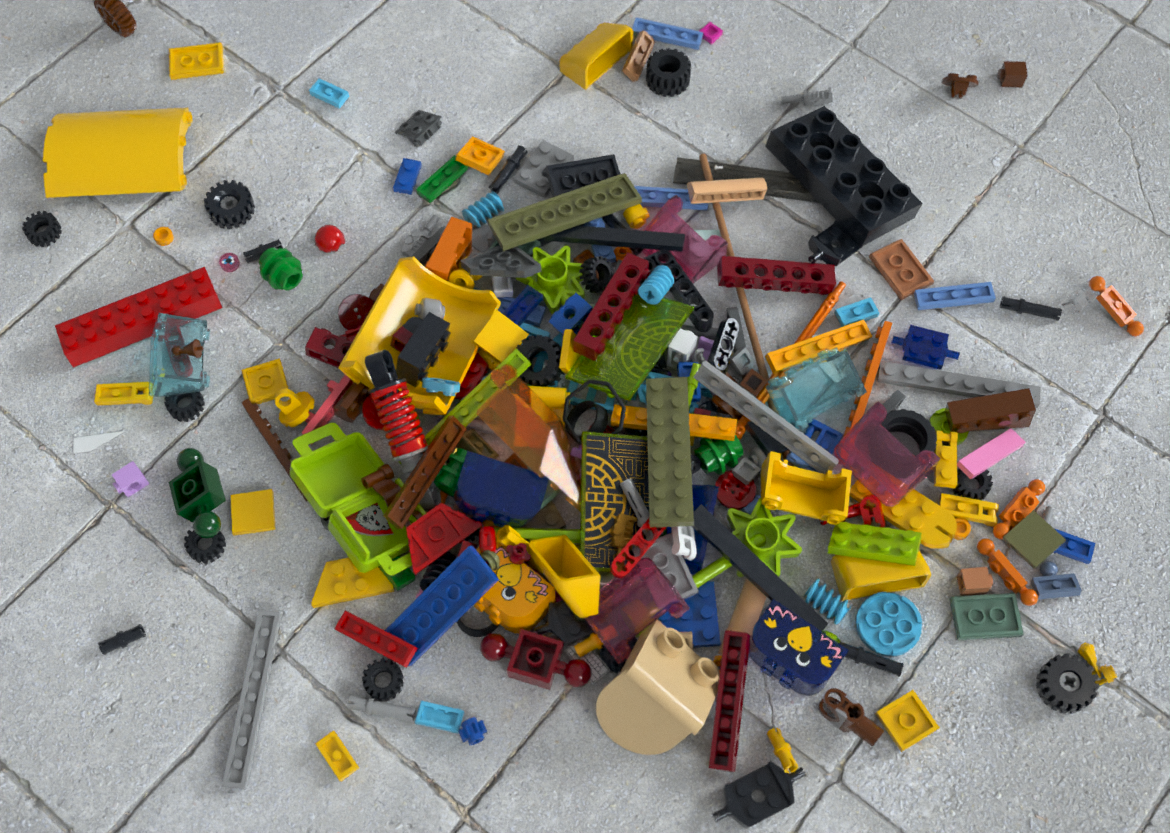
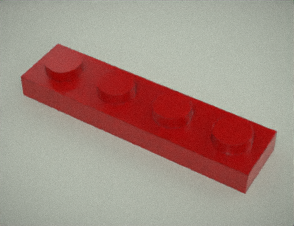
[334,610,418,668]

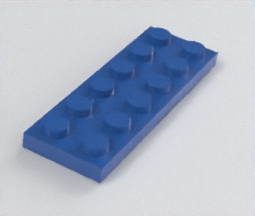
[385,546,499,666]

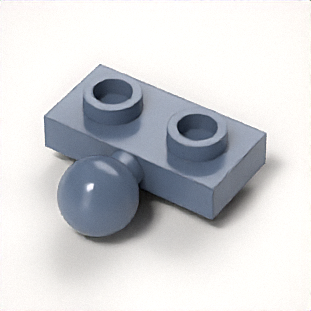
[1031,561,1082,600]

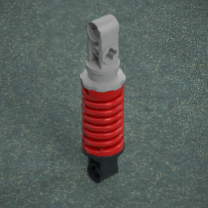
[365,349,441,510]

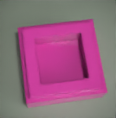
[700,22,723,45]

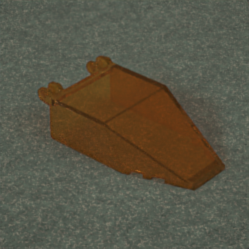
[477,364,586,516]

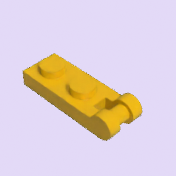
[94,382,154,406]
[934,430,958,488]
[939,493,999,527]

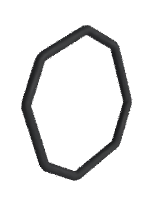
[562,379,626,446]

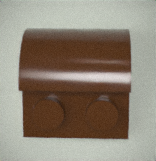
[334,382,370,423]

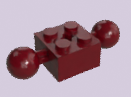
[480,629,592,690]

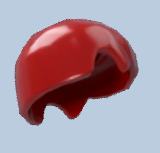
[315,224,345,253]

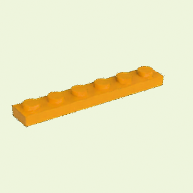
[765,320,872,374]
[611,404,737,441]

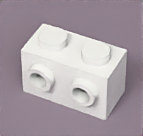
[667,328,698,370]

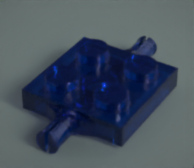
[891,325,960,370]

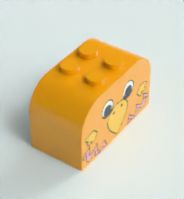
[473,541,555,634]

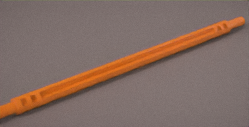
[735,281,846,440]

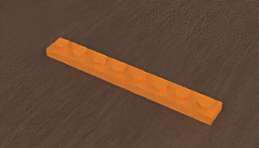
[837,321,892,466]

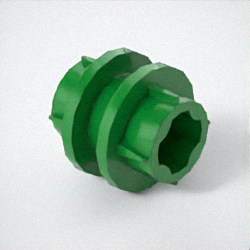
[258,248,303,291]
[694,435,744,475]
[434,448,479,498]

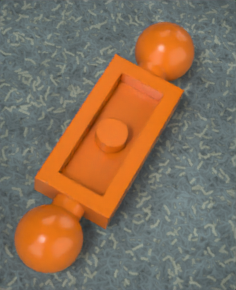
[1089,276,1144,336]
[993,479,1045,540]
[977,538,1038,606]

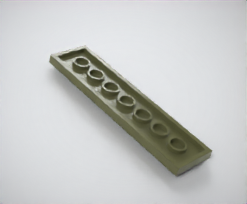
[488,173,642,251]
[646,377,694,528]

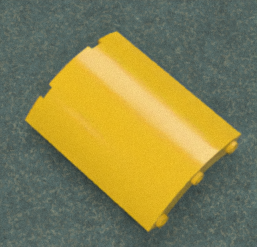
[43,107,193,198]
[338,256,501,415]

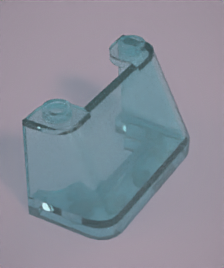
[149,313,210,397]

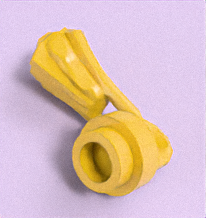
[1077,642,1117,685]

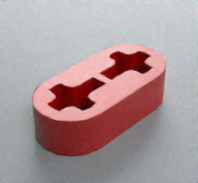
[860,494,886,528]

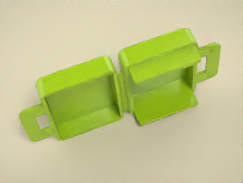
[289,423,426,576]

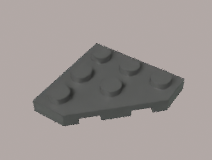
[460,245,541,278]

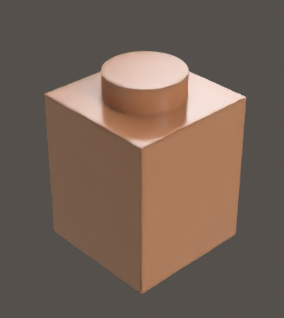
[956,567,993,596]

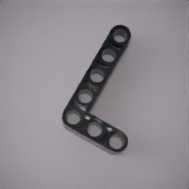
[630,249,714,332]

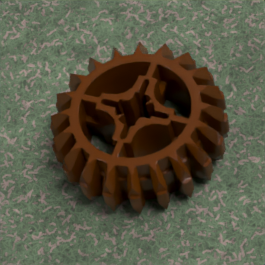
[93,0,137,37]

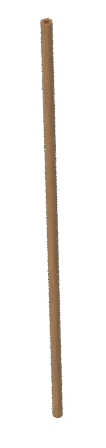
[699,154,794,466]

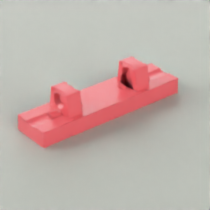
[301,375,354,445]

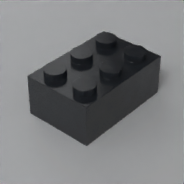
[396,312,451,387]

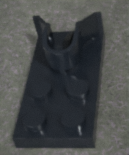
[541,154,620,197]

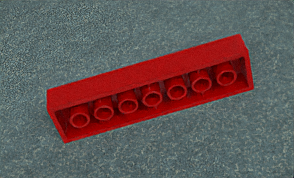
[55,267,223,368]

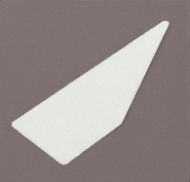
[73,431,124,454]

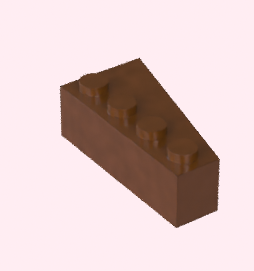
[945,388,1036,433]

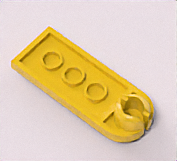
[850,463,957,549]

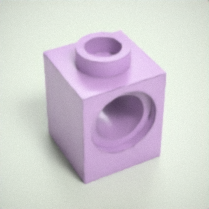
[112,461,150,497]

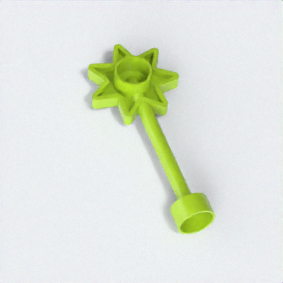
[515,246,622,398]
[620,498,802,639]

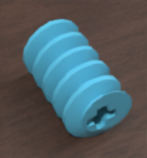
[462,191,505,228]
[638,265,674,305]
[804,578,852,625]

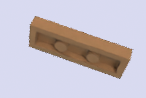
[622,30,656,82]

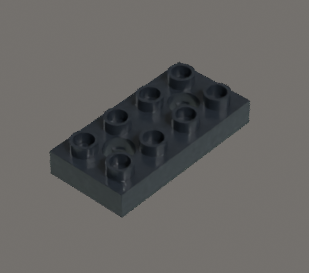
[765,106,923,246]

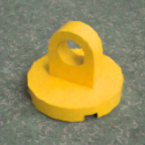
[274,388,315,427]

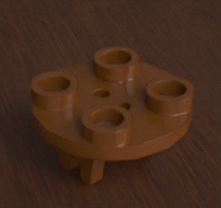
[942,73,979,99]

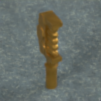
[610,513,637,572]

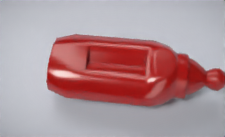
[479,526,496,564]

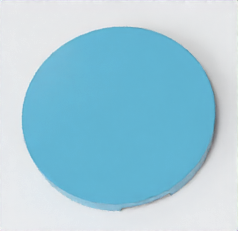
[856,592,922,657]

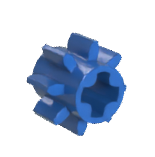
[458,717,487,746]

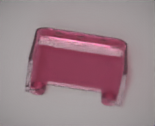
[642,195,728,284]
[833,401,940,507]
[585,558,690,664]

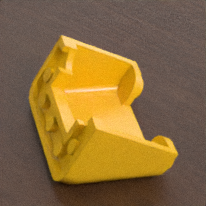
[761,451,852,525]

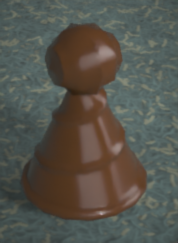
[172,339,204,358]

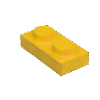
[315,730,359,782]

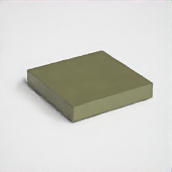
[1002,510,1066,569]

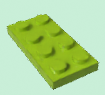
[828,522,922,566]

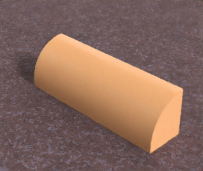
[687,178,768,204]
[718,578,767,655]

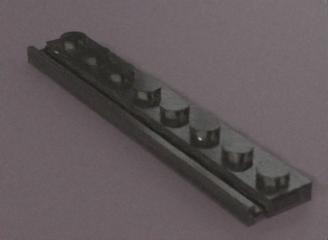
[673,157,819,203]

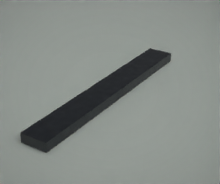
[537,225,685,252]
[692,504,828,640]

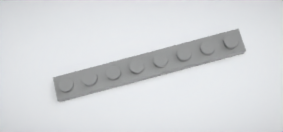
[693,360,839,474]
[877,361,1041,408]
[222,610,281,790]

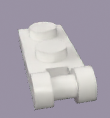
[671,526,697,560]

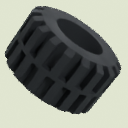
[646,48,691,97]
[516,335,565,387]

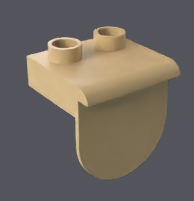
[596,619,720,755]

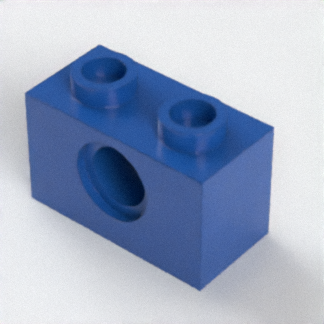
[549,293,593,336]

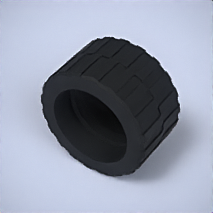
[868,409,937,478]

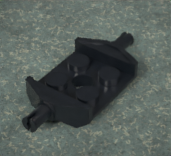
[808,219,863,266]
[534,588,627,645]
[712,761,806,829]

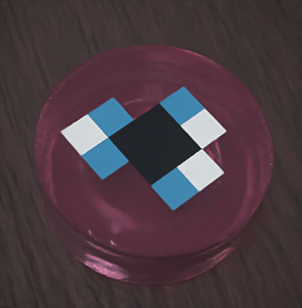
[219,253,240,272]

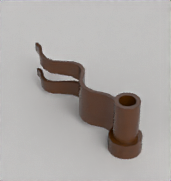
[361,464,422,528]

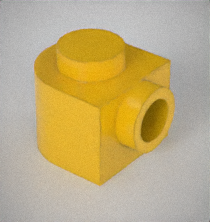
[623,204,650,229]

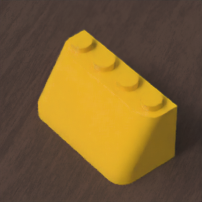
[559,22,633,90]
[529,535,600,618]
[830,551,932,601]

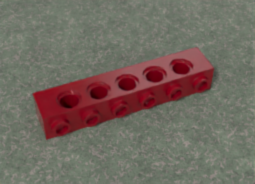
[573,252,650,361]
[717,256,836,295]
[305,327,352,368]
[709,630,751,772]

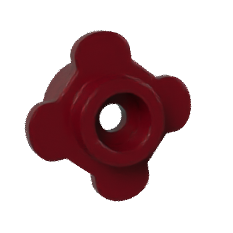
[506,543,531,565]

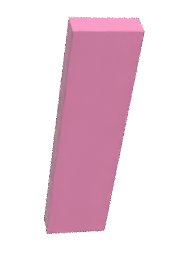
[957,428,1026,479]

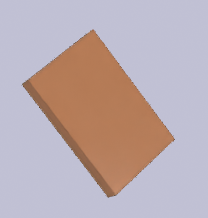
[869,239,934,300]

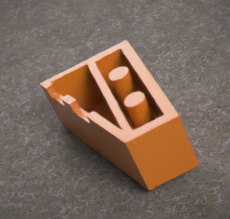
[425,216,472,281]

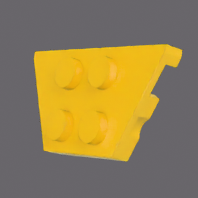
[311,557,395,608]

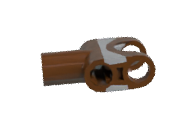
[819,688,884,747]

